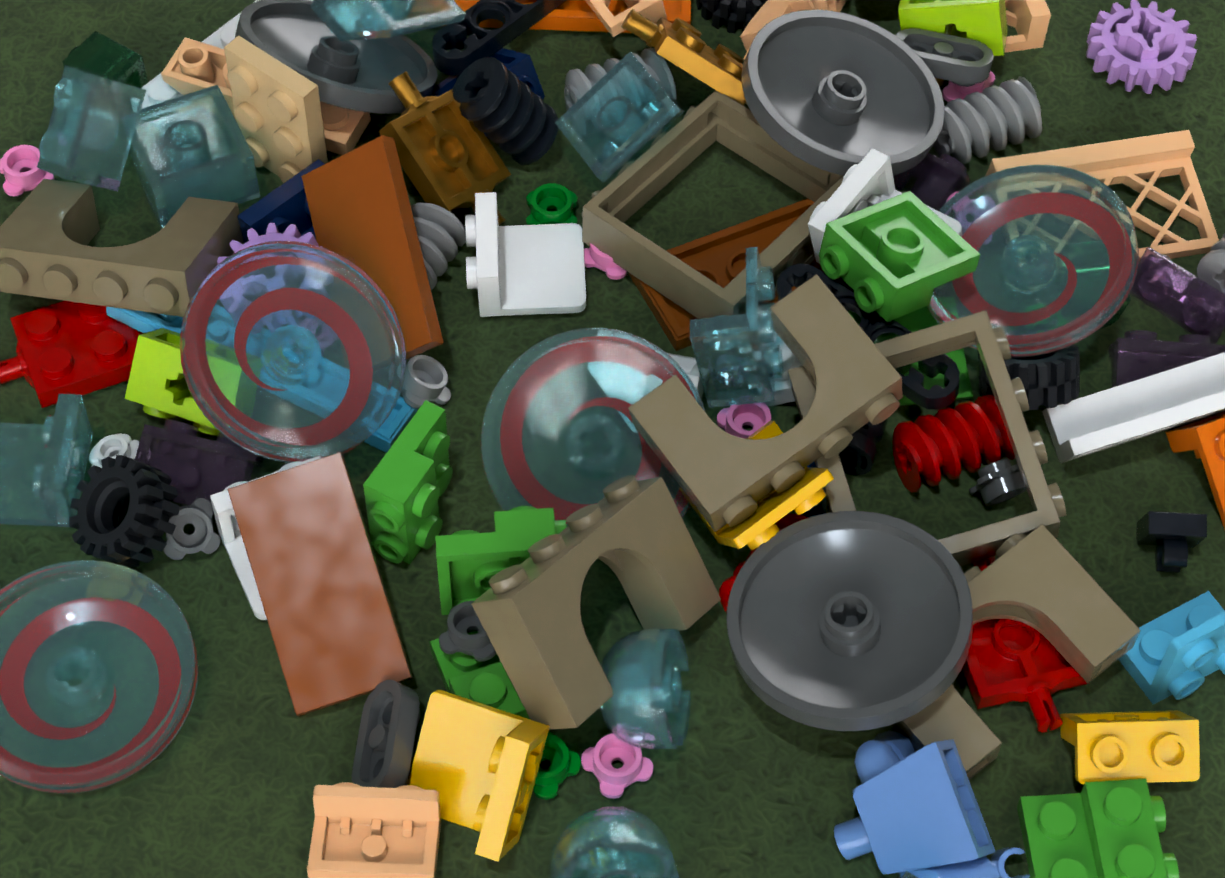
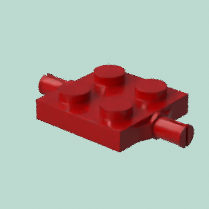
[0,301,144,408]
[962,556,1087,732]

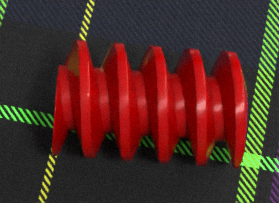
[892,395,1016,492]

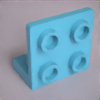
[1118,591,1225,705]

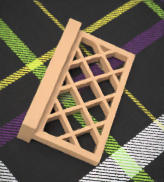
[982,130,1219,283]

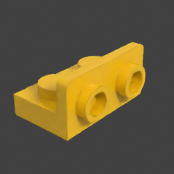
[1060,710,1200,784]

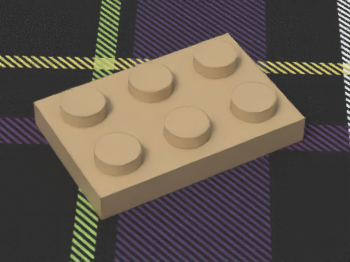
[224,35,328,183]

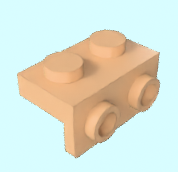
[307,782,441,878]

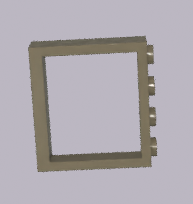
[581,90,844,340]
[788,310,1067,566]

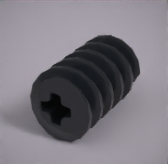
[452,57,559,165]

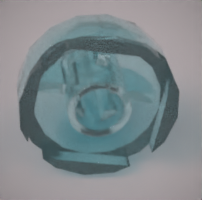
[599,628,691,750]
[550,807,679,878]

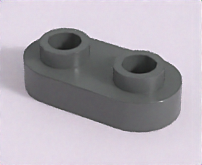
[895,28,994,86]
[352,680,421,788]

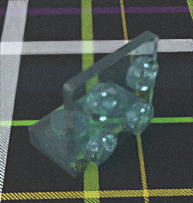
[690,247,784,408]
[0,394,93,527]

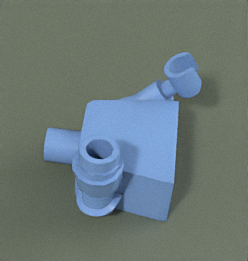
[834,730,1030,878]

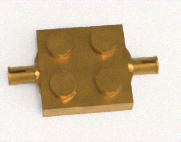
[622,9,748,106]
[378,71,511,225]

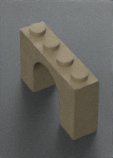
[0,179,244,317]
[628,274,903,532]
[471,475,721,730]
[891,524,1141,780]

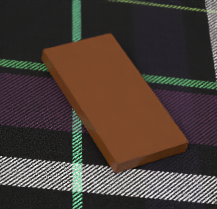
[302,135,444,374]
[629,198,844,351]
[227,452,413,716]

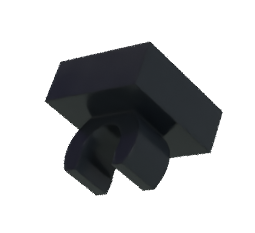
[1136,511,1207,573]

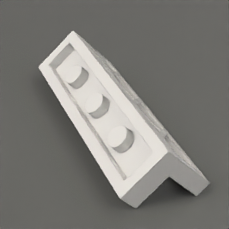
[1042,352,1225,463]

